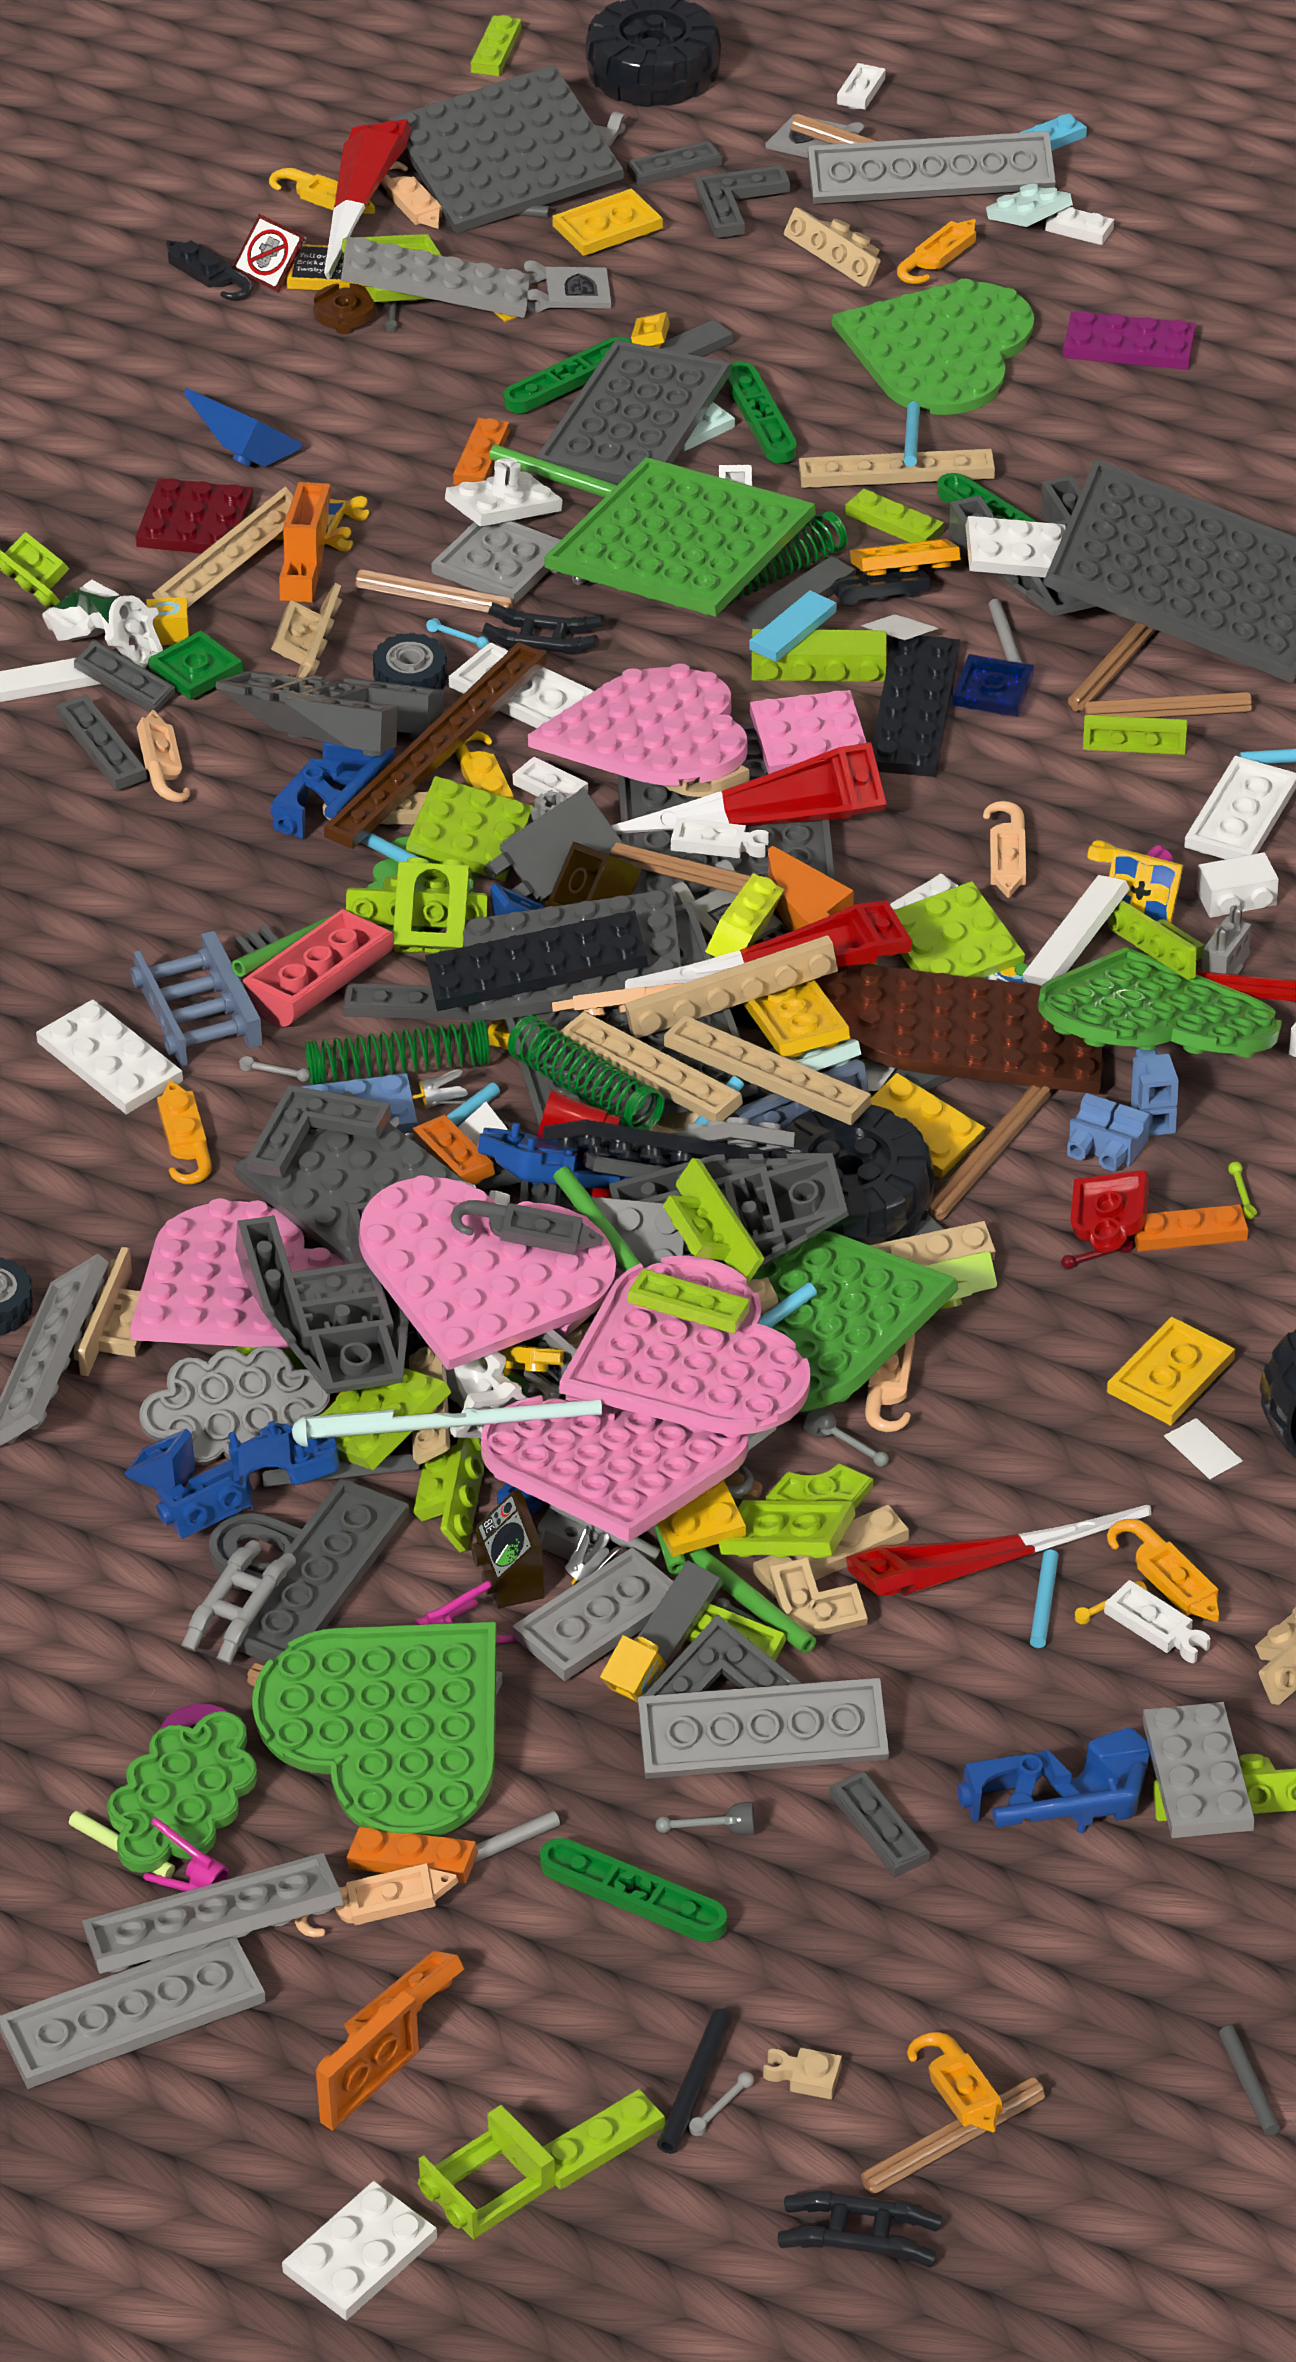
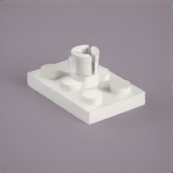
[445,458,563,527]

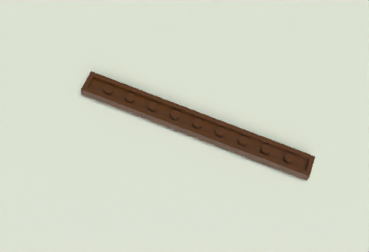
[324,642,546,849]

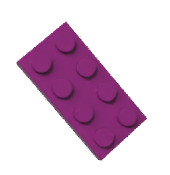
[1063,311,1196,370]

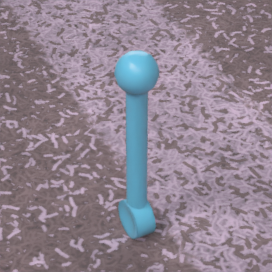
[426,618,489,649]

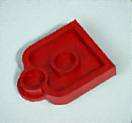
[1070,1170,1150,1252]

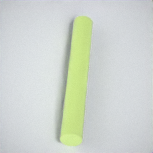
[69,1811,175,1878]

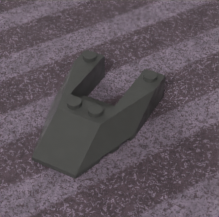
[949,475,1097,616]
[216,671,444,756]
[609,1153,849,1272]
[235,1202,409,1394]

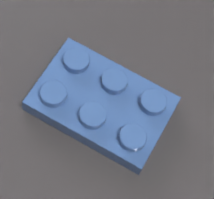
[302,1073,417,1134]

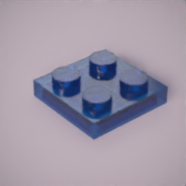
[952,654,1034,717]

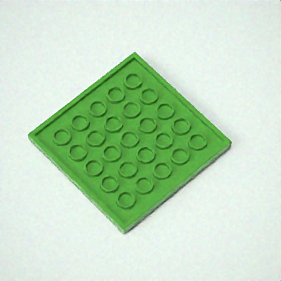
[544,457,816,617]

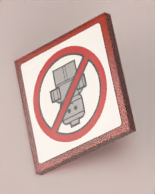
[232,214,307,293]

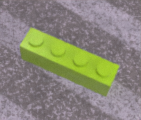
[752,629,886,682]

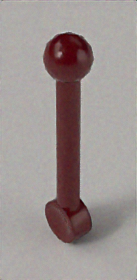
[1061,1238,1133,1269]

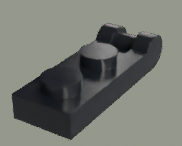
[832,567,930,607]

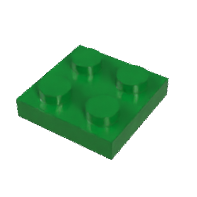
[148,630,243,700]

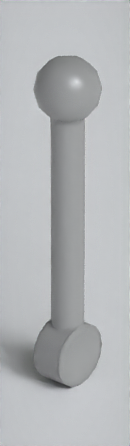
[239,1056,311,1082]
[689,2072,754,2136]

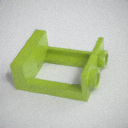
[393,857,471,954]
[418,2105,556,2240]

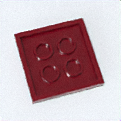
[135,478,254,554]

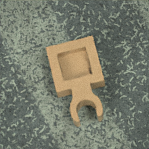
[763,2048,842,2100]

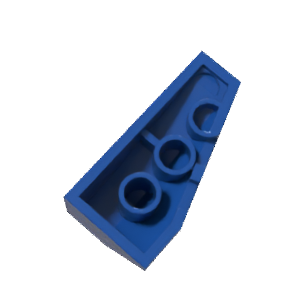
[183,388,303,467]

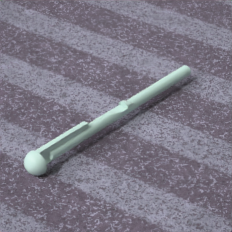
[292,1399,602,1447]

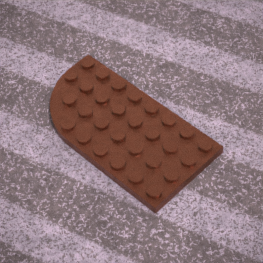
[816,964,1102,1094]

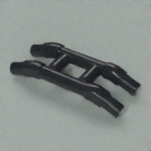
[481,602,606,655]
[777,2189,942,2268]

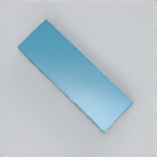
[749,590,837,662]

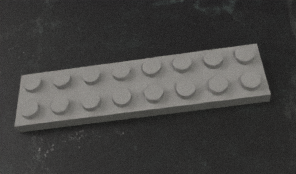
[807,131,1056,204]

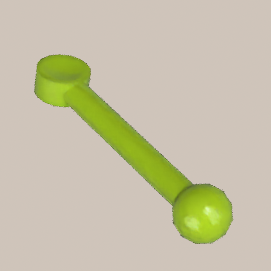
[1228,1162,1257,1220]

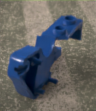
[270,742,395,839]
[478,1123,649,1189]
[156,1421,339,1539]
[957,1728,1150,1833]

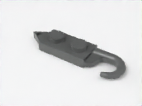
[450,1200,603,1255]

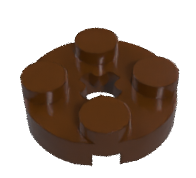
[313,283,376,334]

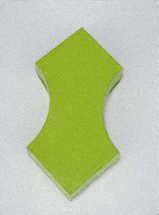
[766,1463,873,1509]

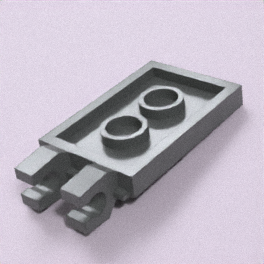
[483,788,623,903]

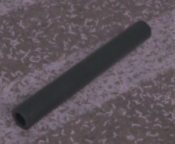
[657,2009,733,2154]

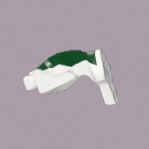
[42,580,163,669]
[446,1351,529,1439]

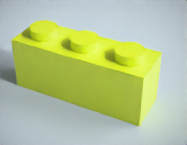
[705,873,784,957]

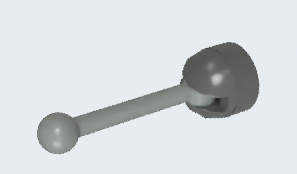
[803,1407,889,1467]
[655,1802,755,1836]

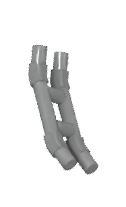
[181,1540,296,1665]

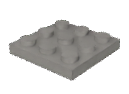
[431,521,561,605]

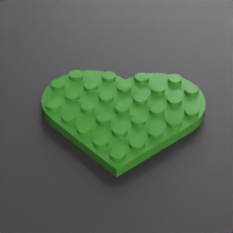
[832,279,1034,415]
[1037,947,1282,1058]
[751,1231,959,1412]
[252,1622,497,1837]

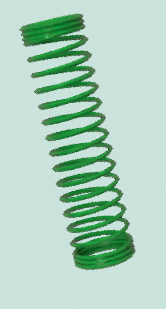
[729,510,847,604]
[508,1015,664,1130]
[305,1019,490,1085]

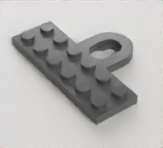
[209,1478,410,1662]

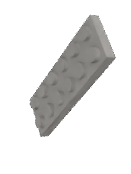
[341,237,530,318]
[0,1254,109,1446]
[638,1678,889,1779]
[82,1853,343,1974]
[0,1937,266,2089]

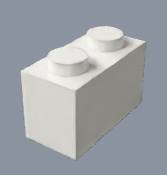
[1196,852,1279,918]

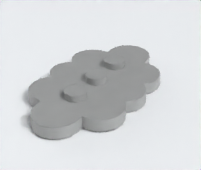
[139,1346,330,1466]

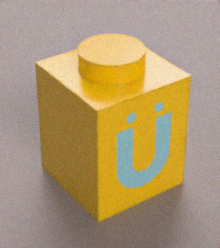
[146,597,189,645]
[600,1636,666,1703]

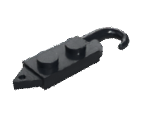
[166,240,253,300]

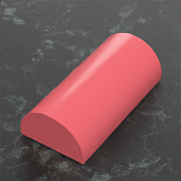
[243,909,394,1027]

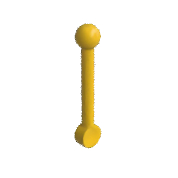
[1075,1581,1147,1624]

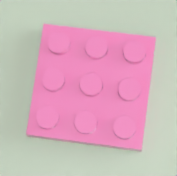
[750,690,867,774]

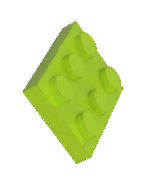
[719,1500,856,1558]

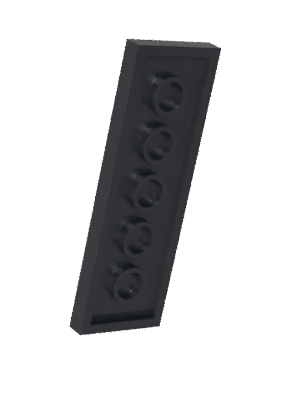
[872,636,960,777]
[425,910,649,1012]
[542,1120,769,1167]

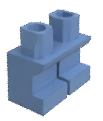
[1131,1047,1179,1136]
[1067,1093,1150,1172]

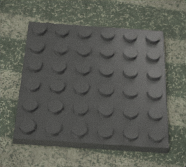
[388,65,624,234]

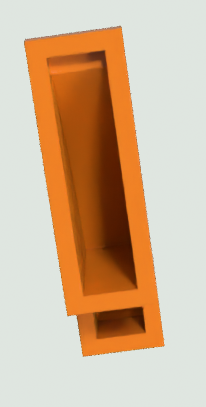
[279,482,331,603]
[768,846,854,932]

